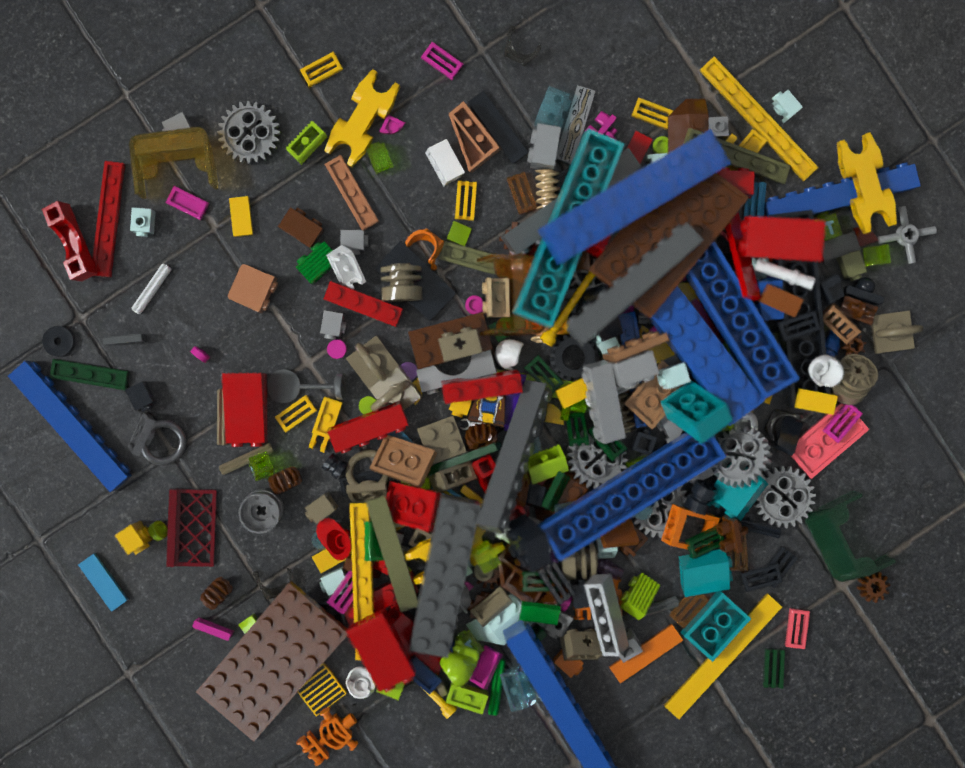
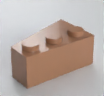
[449,101,502,173]

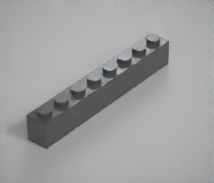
[501,148,641,257]
[567,223,703,348]
[476,380,552,535]

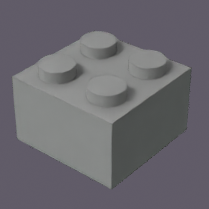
[527,123,561,170]
[611,350,659,389]

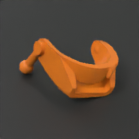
[405,228,444,271]

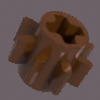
[841,335,867,356]

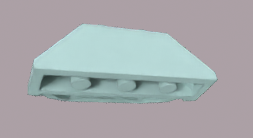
[466,592,534,645]

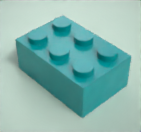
[661,380,732,443]
[681,591,751,662]

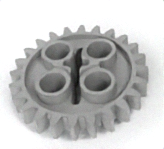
[217,101,281,165]
[710,426,772,488]
[565,428,628,489]
[753,465,816,528]
[632,485,688,538]

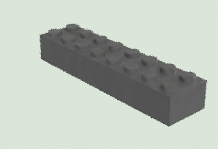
[409,493,481,658]

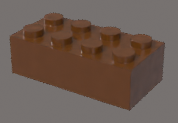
[408,312,493,369]

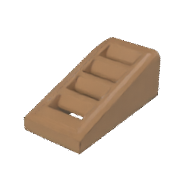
[822,303,861,345]

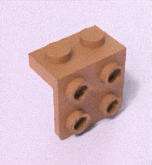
[228,264,278,313]

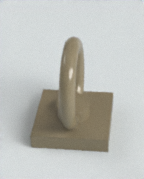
[871,311,923,354]
[346,336,399,389]
[369,366,423,411]
[345,450,390,503]

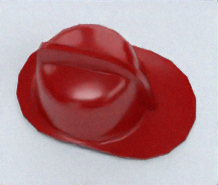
[316,518,351,560]

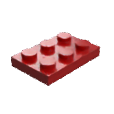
[386,481,441,532]

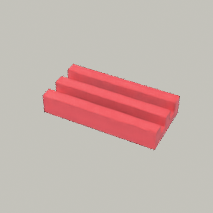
[785,608,810,649]

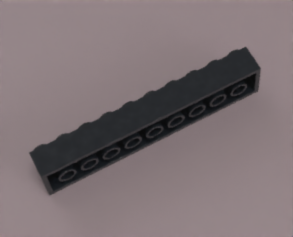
[768,210,830,408]

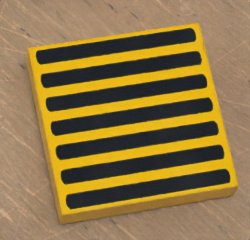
[298,662,347,716]

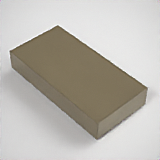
[471,586,513,627]

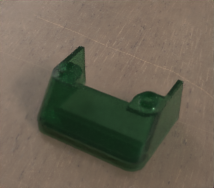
[805,491,896,582]

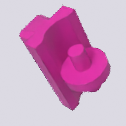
[584,111,617,140]

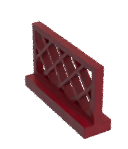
[166,488,217,567]

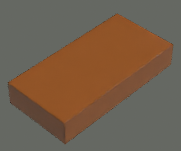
[759,283,804,317]

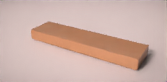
[325,155,379,230]

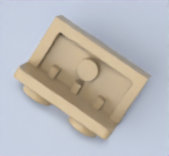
[482,278,510,318]

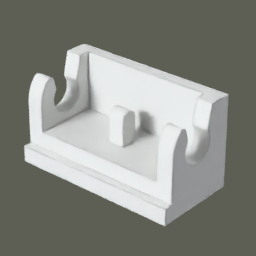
[426,139,465,186]
[326,245,366,289]

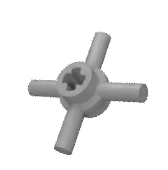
[878,206,937,264]

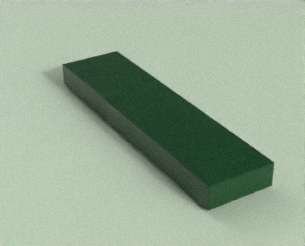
[49,359,130,390]
[428,442,502,475]

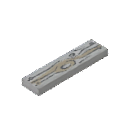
[556,85,595,164]

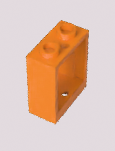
[661,504,720,551]

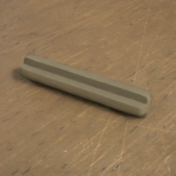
[217,389,228,445]
[219,443,274,475]

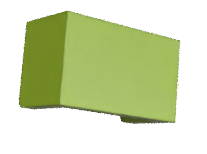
[446,681,489,715]

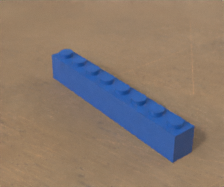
[764,162,921,217]
[8,361,132,492]

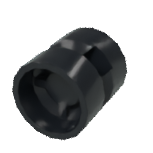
[684,479,719,515]

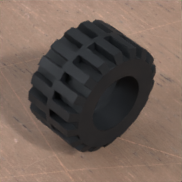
[549,334,599,382]

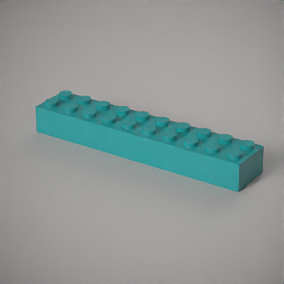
[512,128,624,328]

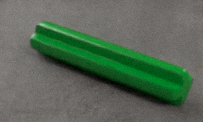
[488,658,506,716]

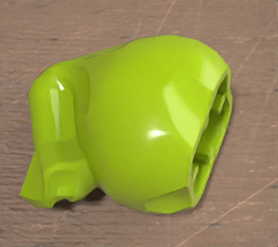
[439,639,479,687]

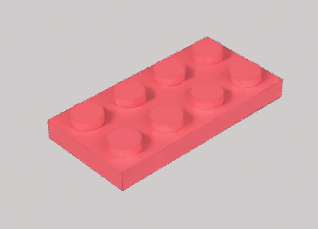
[791,403,869,479]

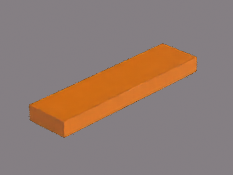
[609,624,683,684]

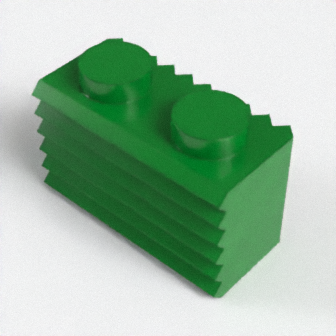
[296,241,333,285]

